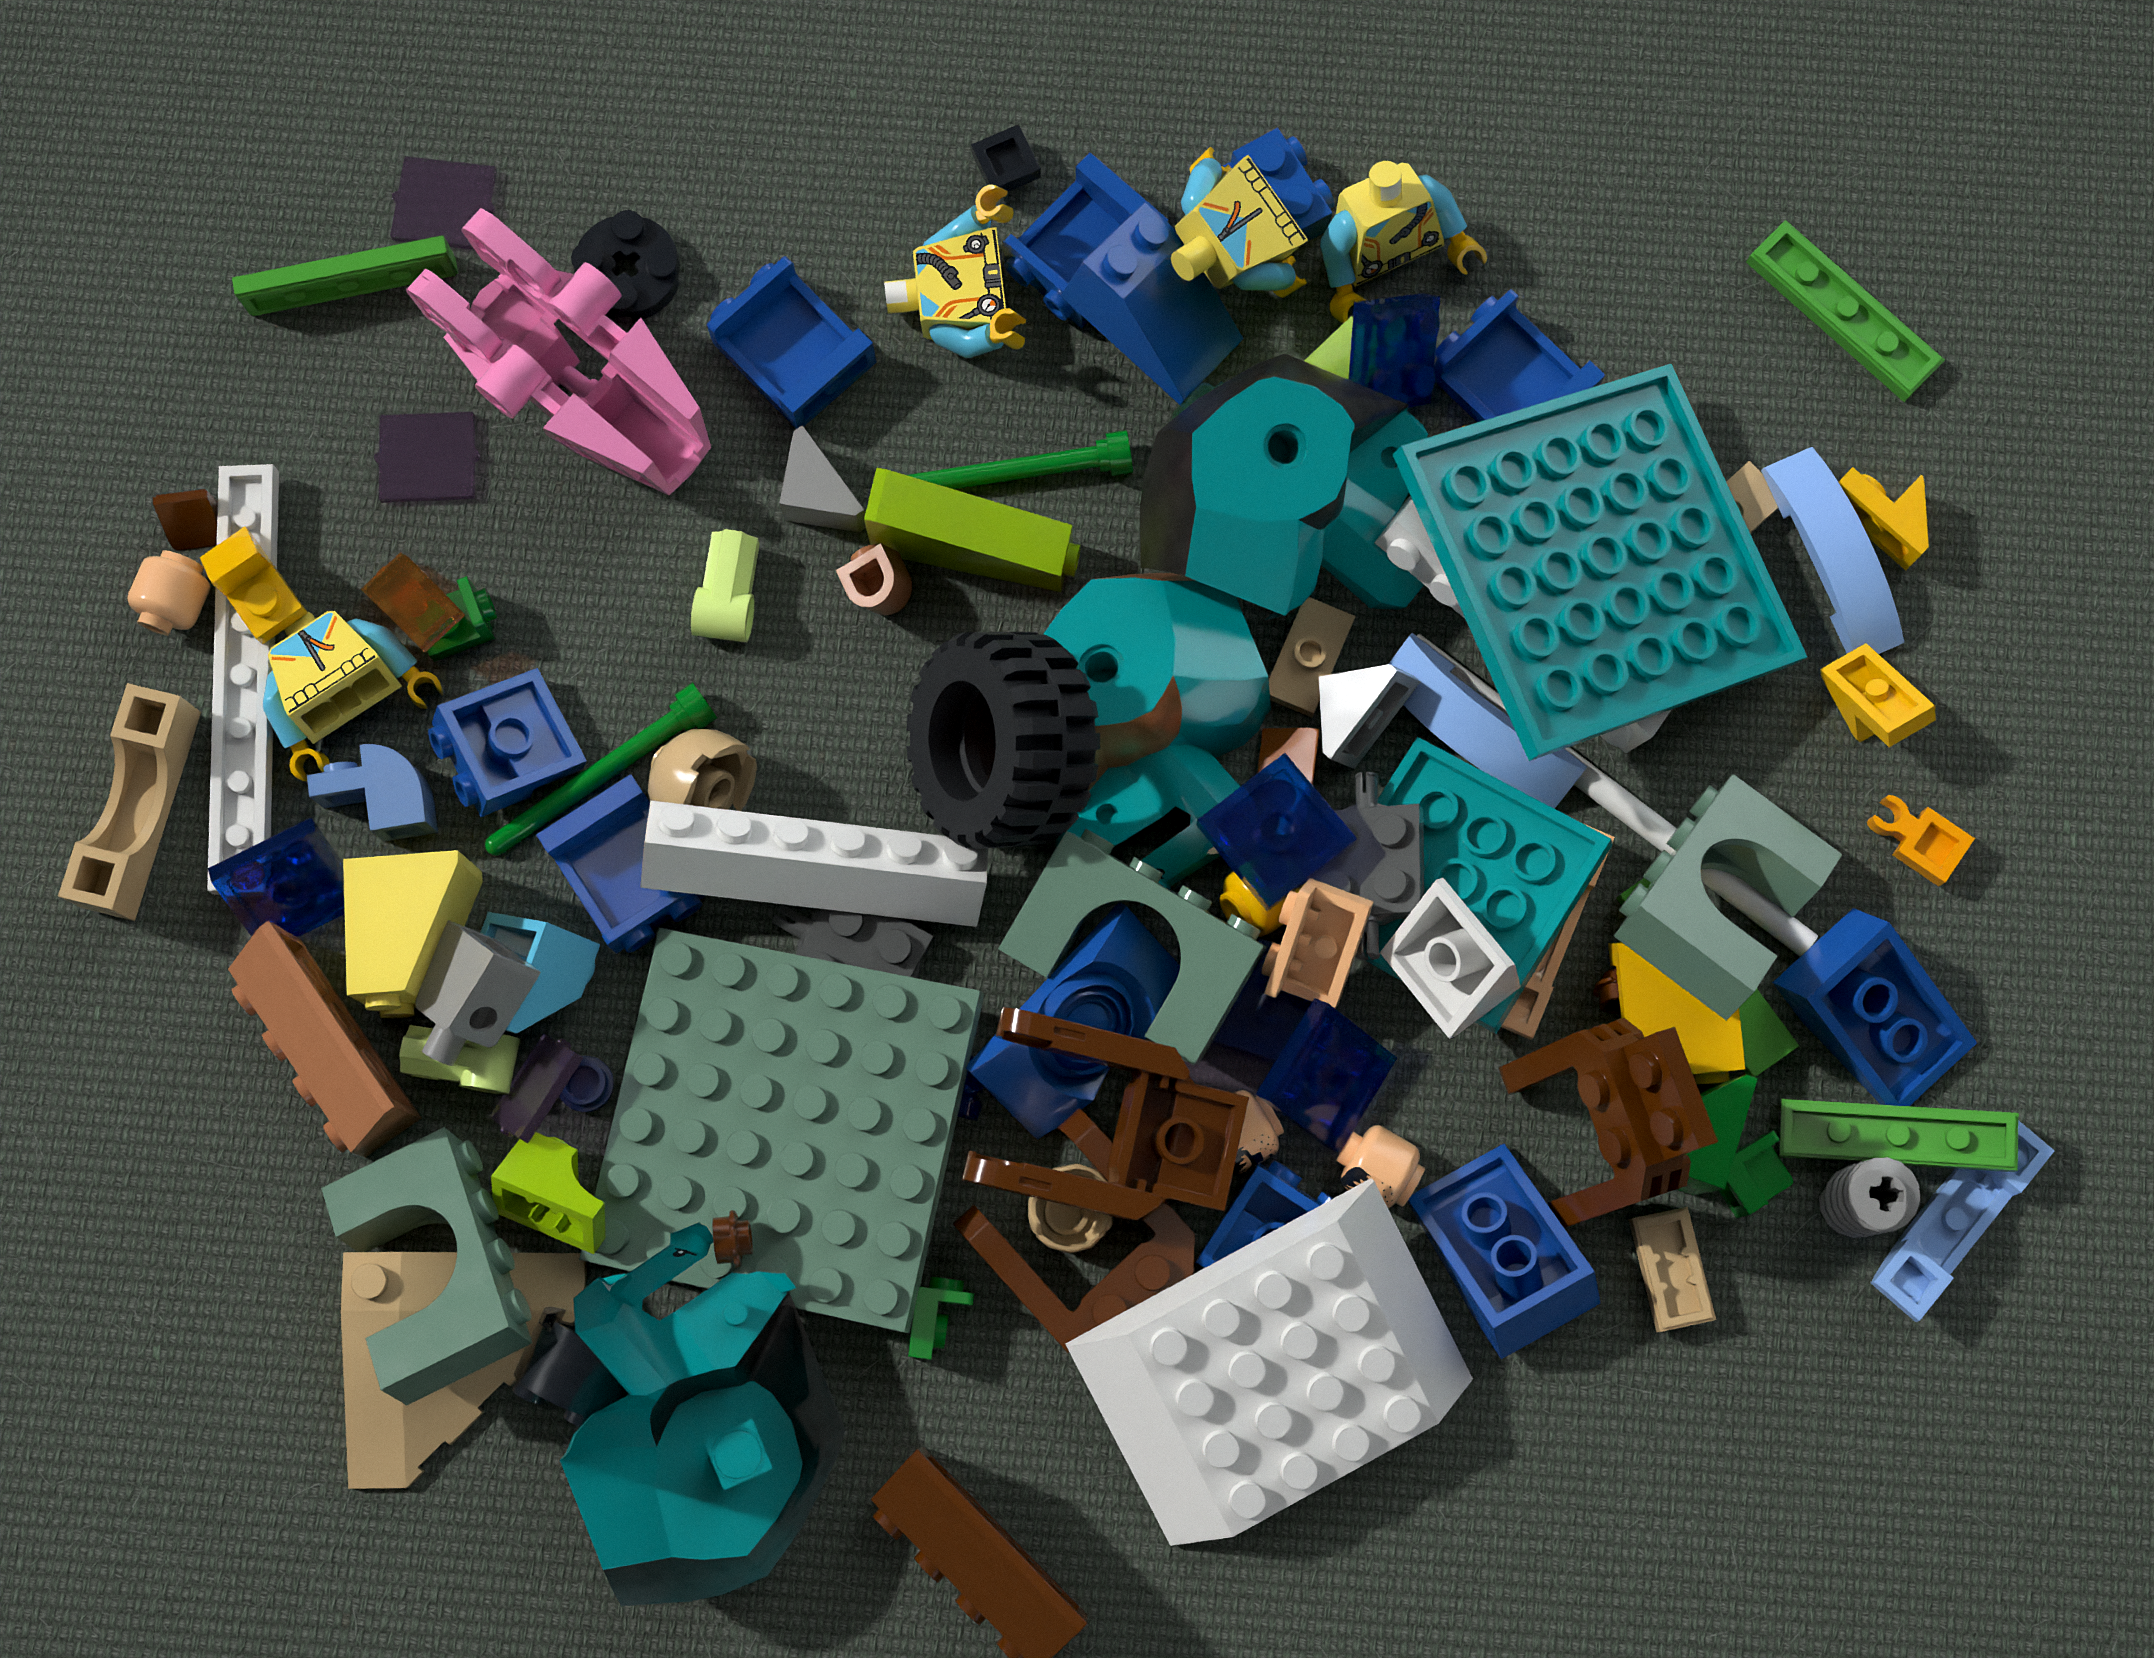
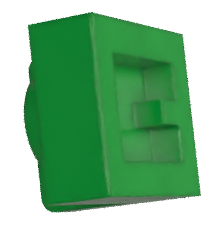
[412,576,498,662]
[908,1277,974,1360]

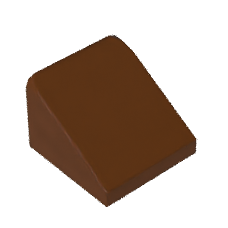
[153,489,218,551]

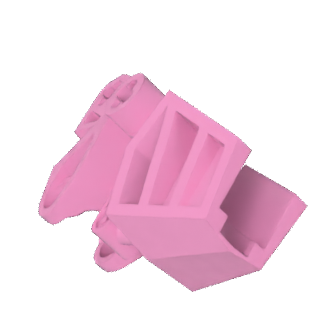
[406,208,711,495]

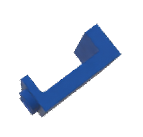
[1003,153,1168,329]
[707,256,877,429]
[1430,289,1605,422]
[536,774,706,954]

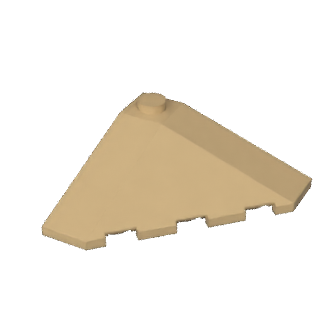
[341,1252,587,1489]

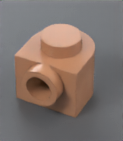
[836,543,912,615]

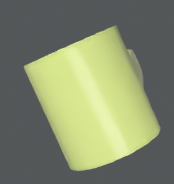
[691,529,760,643]
[399,1025,520,1095]

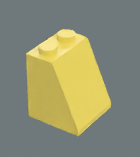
[343,850,483,1018]

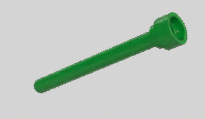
[907,430,1133,489]
[485,682,718,856]

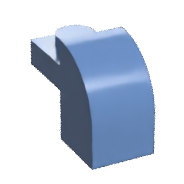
[307,744,438,841]

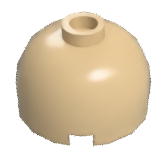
[648,729,757,811]

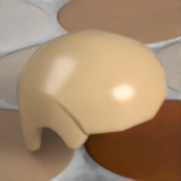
[1028,1164,1113,1253]

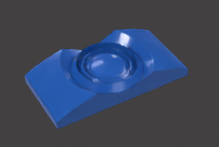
[966,902,1180,1140]

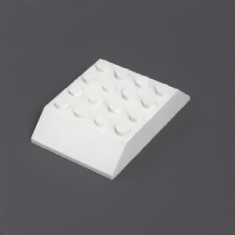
[1065,1178,1473,1546]

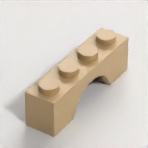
[58,683,201,921]

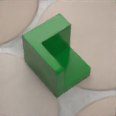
[1718,1130,1793,1219]

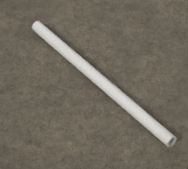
[1417,633,1818,956]

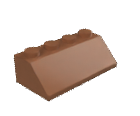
[228,921,421,1158]

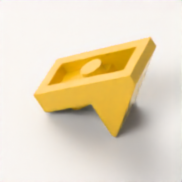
[1839,467,1929,570]
[200,526,308,645]
[1820,643,1936,747]

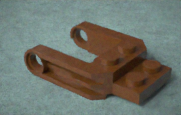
[962,1007,1249,1220]
[1499,1018,1718,1228]
[952,1109,1195,1353]

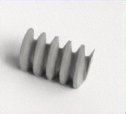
[1819,1157,1920,1238]

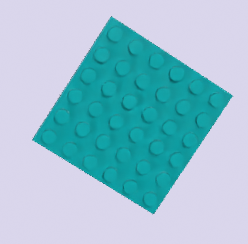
[1392,364,1807,761]

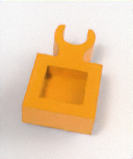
[1867,795,1975,887]

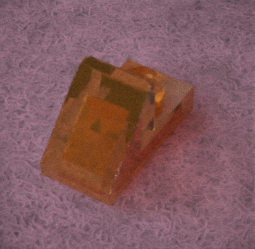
[361,552,465,653]

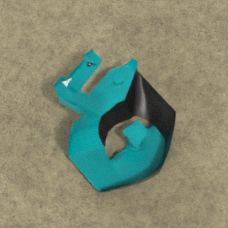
[1140,354,1428,620]
[560,1222,846,1606]

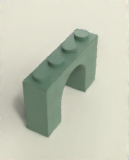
[1614,774,1842,1021]
[998,828,1267,1065]
[321,1127,532,1405]

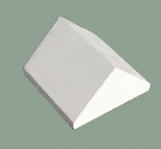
[1380,878,1521,1039]

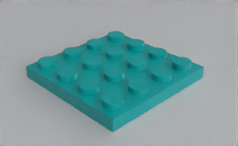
[1365,737,1612,1034]

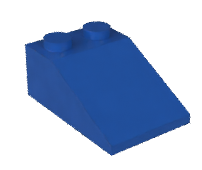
[1061,202,1243,405]
[1772,908,1977,1106]
[1408,1144,1601,1359]

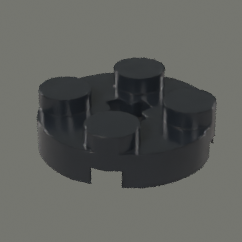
[571,210,680,320]

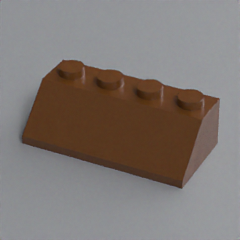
[871,1447,1088,1658]

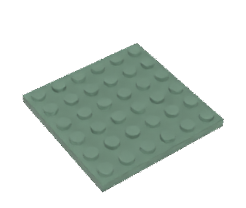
[579,928,984,1333]

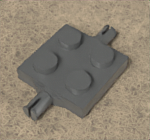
[1309,772,1425,960]
[772,904,935,979]

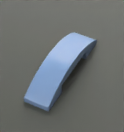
[1761,447,1904,654]
[1389,633,1587,809]
[1871,1120,2054,1322]

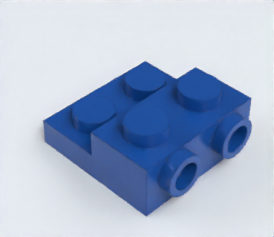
[1223,127,1335,244]
[428,668,587,817]
[1196,1160,1333,1268]

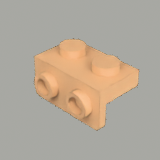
[1261,878,1374,1010]

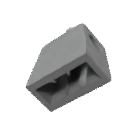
[415,920,541,1066]

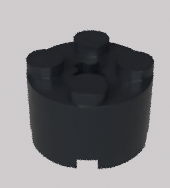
[512,1307,629,1427]

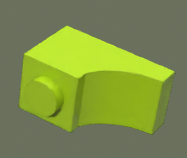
[491,1129,606,1254]

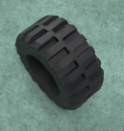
[906,632,1100,849]

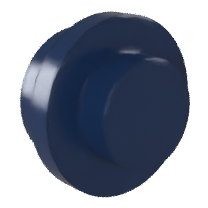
[557,1056,615,1113]

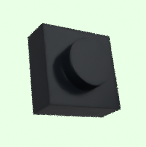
[971,124,1041,192]

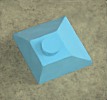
[480,912,600,1033]

